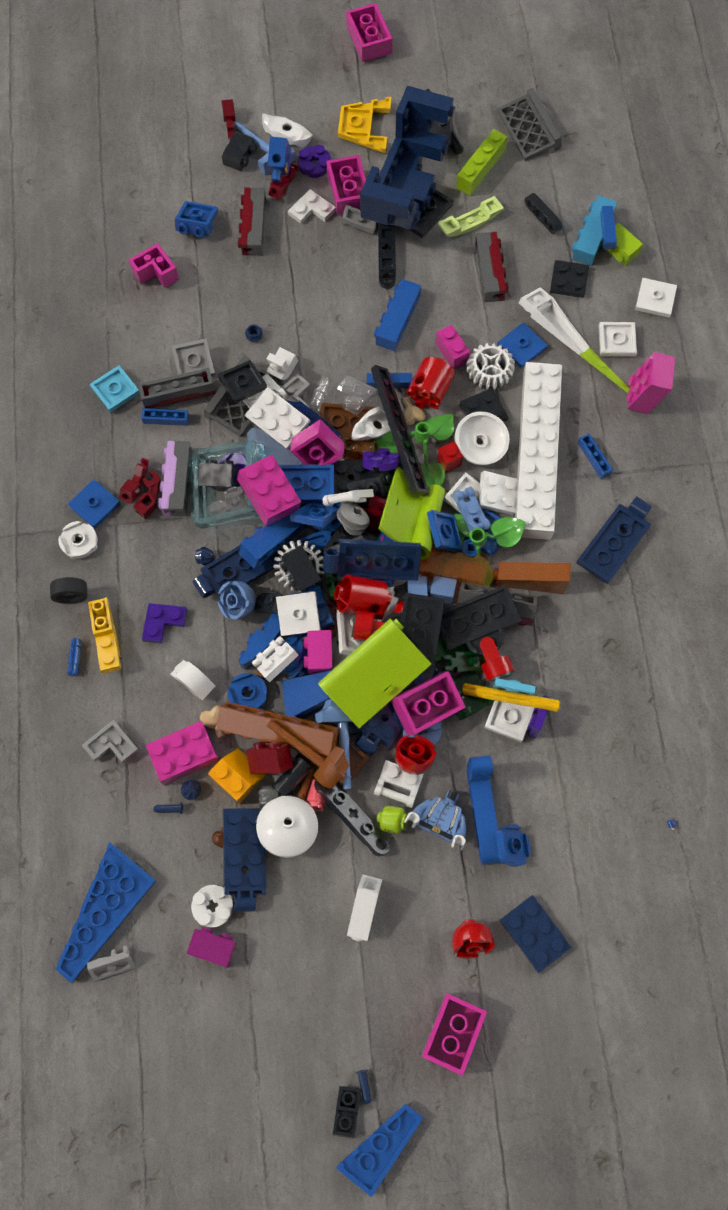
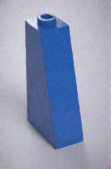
[282,670,332,719]

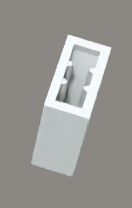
[347,875,382,941]

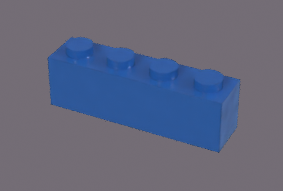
[374,279,422,351]
[239,508,308,569]

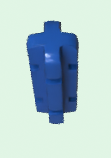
[67,638,82,676]

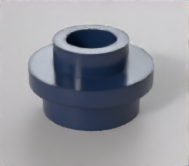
[245,324,263,342]

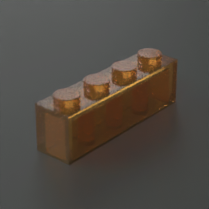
[419,549,489,586]

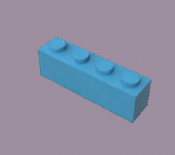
[571,195,617,266]

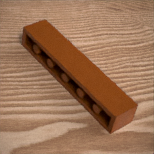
[217,702,339,757]

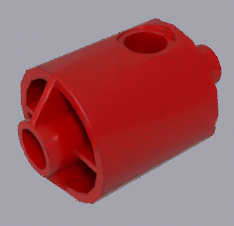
[406,357,455,409]
[334,574,392,620]

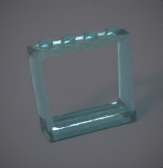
[189,440,265,529]

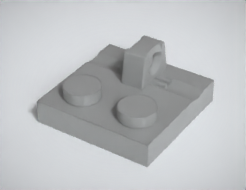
[171,338,215,375]

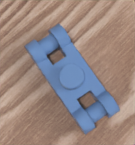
[453,487,490,532]

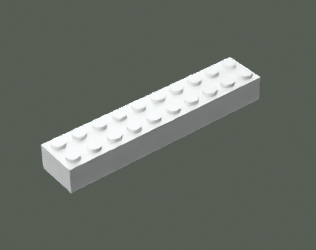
[515,362,562,540]

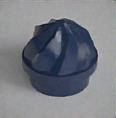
[195,547,214,566]
[181,780,201,800]

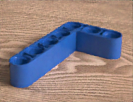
[466,755,501,865]

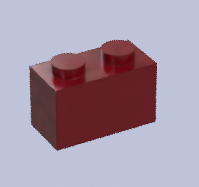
[246,741,293,773]

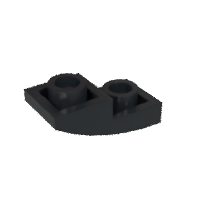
[333,1086,361,1139]

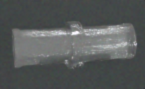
[309,375,332,411]

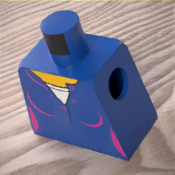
[268,136,292,183]

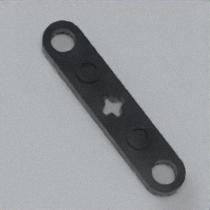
[378,223,396,289]
[314,780,391,857]

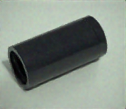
[272,754,313,796]

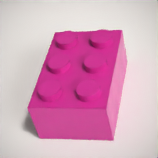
[346,3,393,62]
[326,155,366,215]
[626,352,675,414]
[237,455,301,526]
[391,671,465,735]
[146,721,219,786]
[421,993,487,1076]

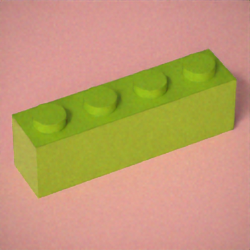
[456,129,508,196]

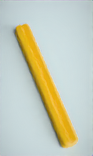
[462,683,560,712]

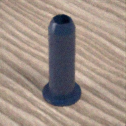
[154,802,183,814]
[355,1069,371,1104]

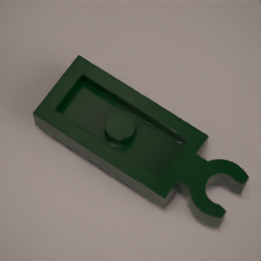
[441,651,486,673]

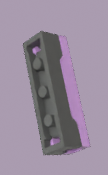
[159,441,192,516]

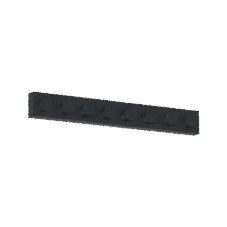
[371,365,429,497]

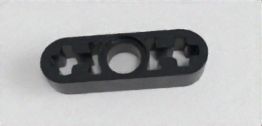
[524,193,562,234]

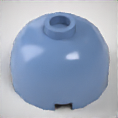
[218,581,256,620]

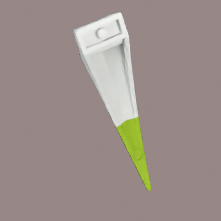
[519,287,630,393]

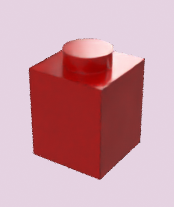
[437,441,463,473]

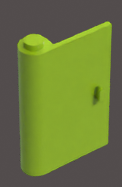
[378,466,445,560]
[318,618,431,728]

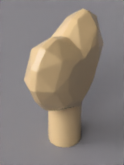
[402,397,426,425]
[200,705,226,739]

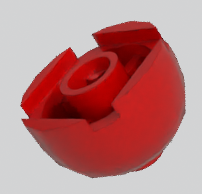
[395,735,436,775]
[452,919,495,959]

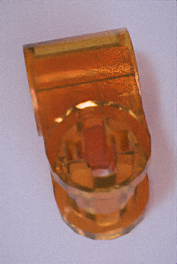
[342,435,376,460]

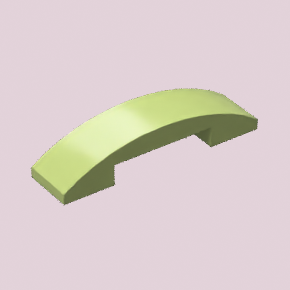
[438,196,504,237]

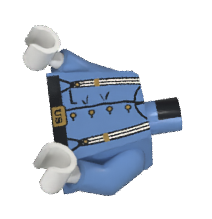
[404,790,467,850]

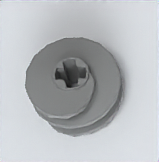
[337,502,370,536]

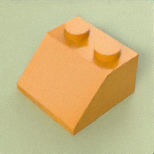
[208,748,267,805]

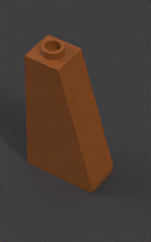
[493,562,571,594]

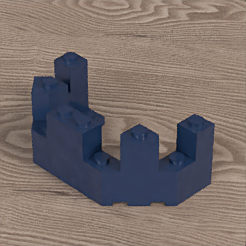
[360,86,456,230]

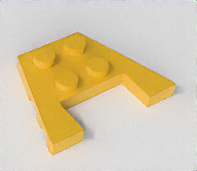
[338,97,392,154]

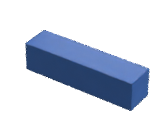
[600,206,617,249]
[367,373,412,389]
[141,408,189,426]
[578,433,613,479]

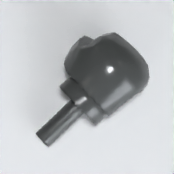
[258,786,280,809]

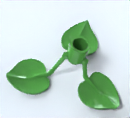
[374,414,454,487]
[452,514,526,587]

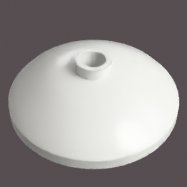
[455,412,510,466]
[256,796,318,858]

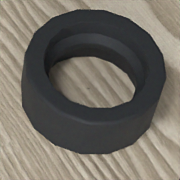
[50,577,87,604]

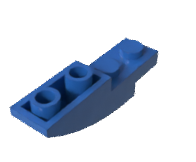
[239,613,281,670]

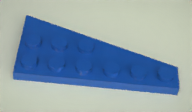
[55,842,156,983]

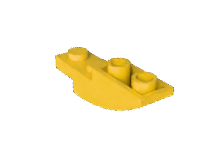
[88,597,121,674]

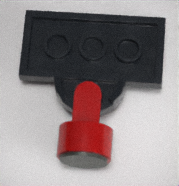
[440,584,521,683]
[352,593,445,678]

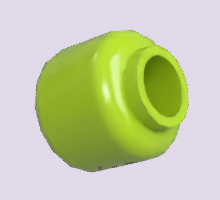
[377,805,408,834]

